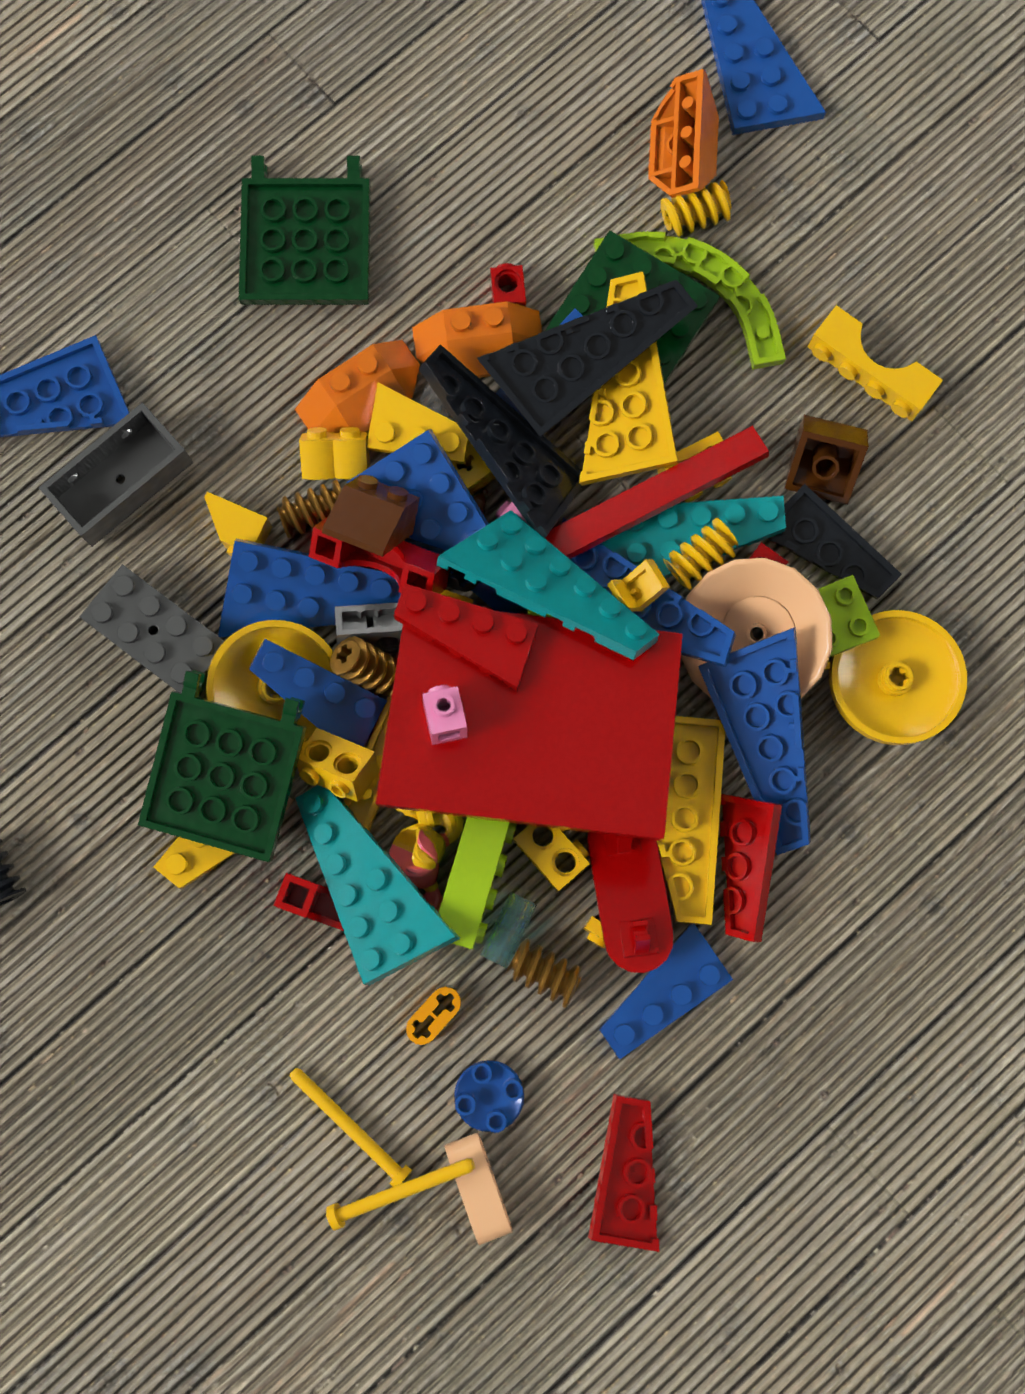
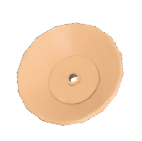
[681,558,832,699]

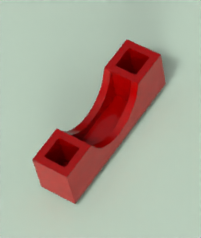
[309,517,451,594]
[273,873,344,931]

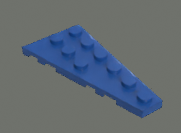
[701,0,826,135]
[0,335,130,437]
[346,429,526,614]
[561,517,736,667]
[218,538,401,637]
[698,627,811,855]

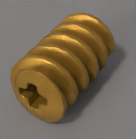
[276,480,342,539]
[330,636,397,697]
[505,938,582,1008]

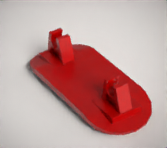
[588,832,673,973]

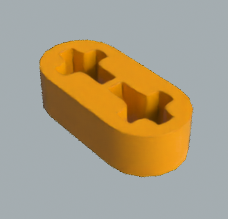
[406,986,461,1045]

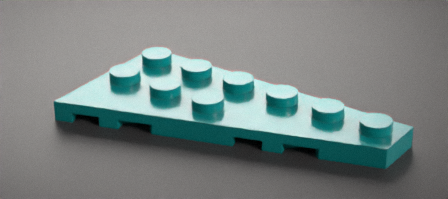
[584,496,786,579]
[437,510,659,660]
[295,785,461,986]

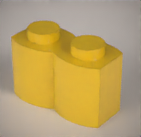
[299,427,370,480]

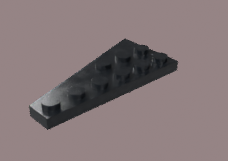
[477,279,698,437]
[419,344,583,538]

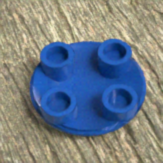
[454,1060,524,1133]

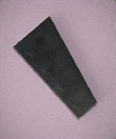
[767,484,902,600]

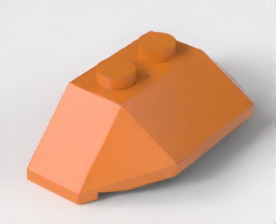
[648,69,719,198]
[412,301,542,378]
[295,340,420,433]

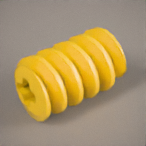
[660,179,732,237]
[663,518,738,590]

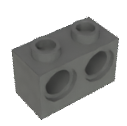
[335,603,403,653]

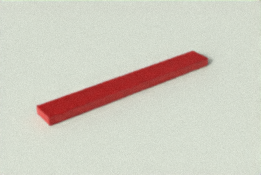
[545,426,769,559]

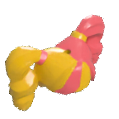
[389,808,463,912]

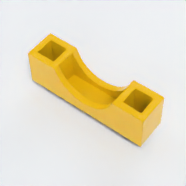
[807,305,943,421]

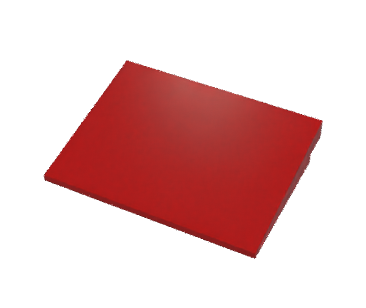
[375,611,683,841]

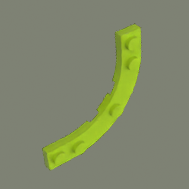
[594,231,786,370]

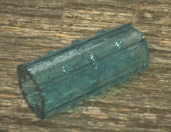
[480,892,537,968]

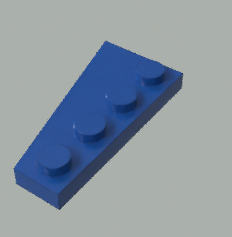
[599,924,733,1059]

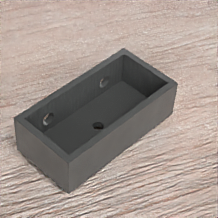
[38,402,193,547]
[79,564,224,696]

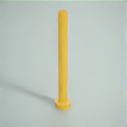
[290,1068,412,1187]
[326,1158,475,1231]

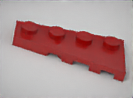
[394,583,538,692]
[720,794,782,942]
[588,1094,660,1252]

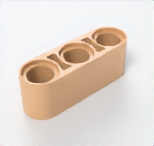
[445,1132,513,1245]

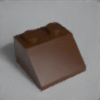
[784,414,869,505]
[322,475,420,557]

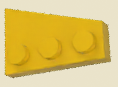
[366,383,470,465]
[153,837,237,889]

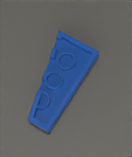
[249,639,387,747]

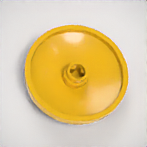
[829,610,967,745]
[206,620,343,747]

